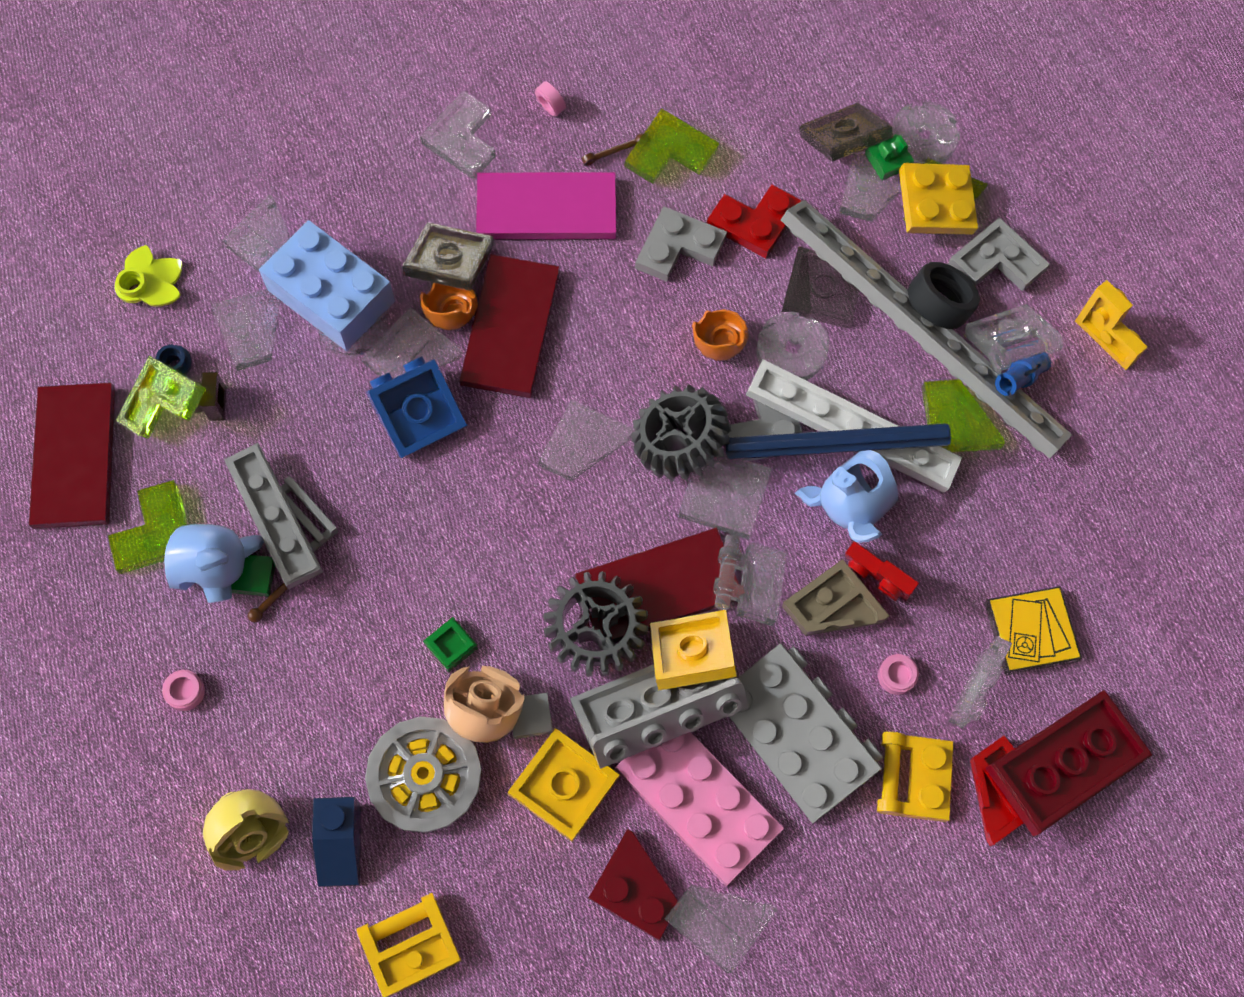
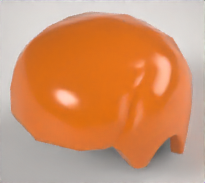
[420,282,478,331]
[692,309,749,361]

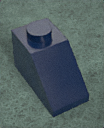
[312,797,362,887]

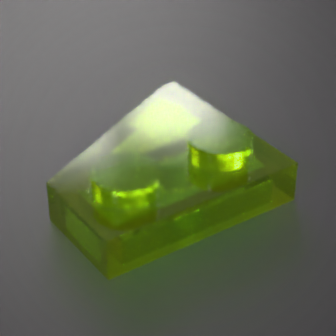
[921,379,1005,453]

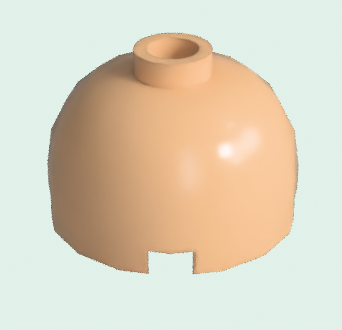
[444,666,525,743]

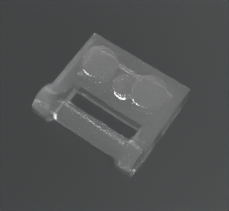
[965,304,1063,372]

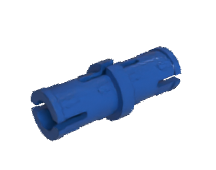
[995,350,1051,396]

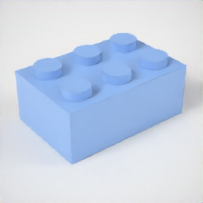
[259,220,395,351]

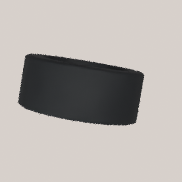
[907,262,980,329]

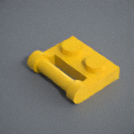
[877,732,953,822]
[356,892,462,997]

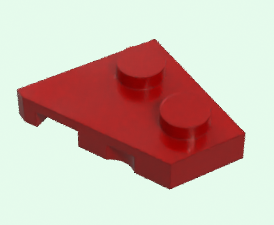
[970,735,1024,847]

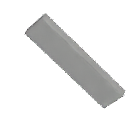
[224,443,323,589]

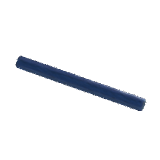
[725,423,951,460]

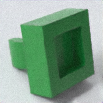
[865,134,914,181]

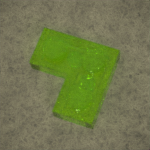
[624,108,719,184]
[115,356,206,439]
[108,480,188,574]

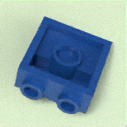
[366,356,467,458]

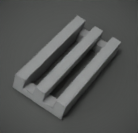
[281,475,338,552]

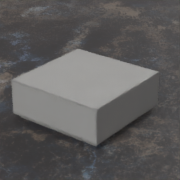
[513,693,553,739]

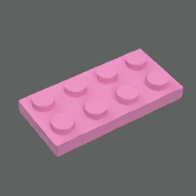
[615,732,784,886]

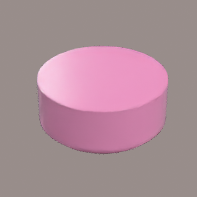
[535,81,566,116]
[878,654,919,695]
[162,670,205,711]

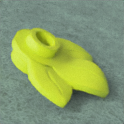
[115,245,183,307]

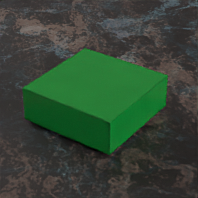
[231,555,276,597]
[423,617,478,673]

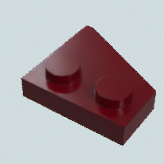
[588,829,679,941]

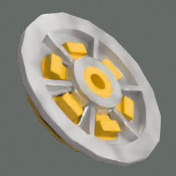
[365,716,482,833]

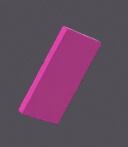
[476,172,616,240]

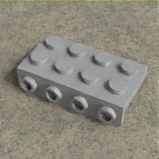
[729,643,883,824]
[570,665,748,769]

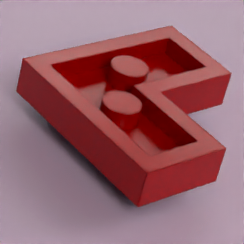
[707,184,802,259]
[845,541,919,602]

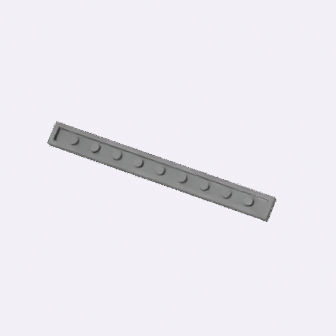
[781,200,1072,459]

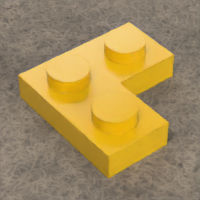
[1075,280,1147,370]

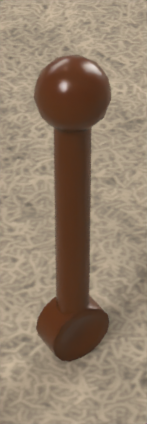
[581,133,648,166]
[247,583,288,623]

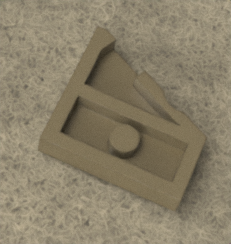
[782,559,889,636]

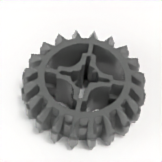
[631,384,731,482]
[543,571,648,676]

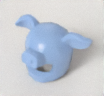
[795,450,899,543]
[164,524,264,603]

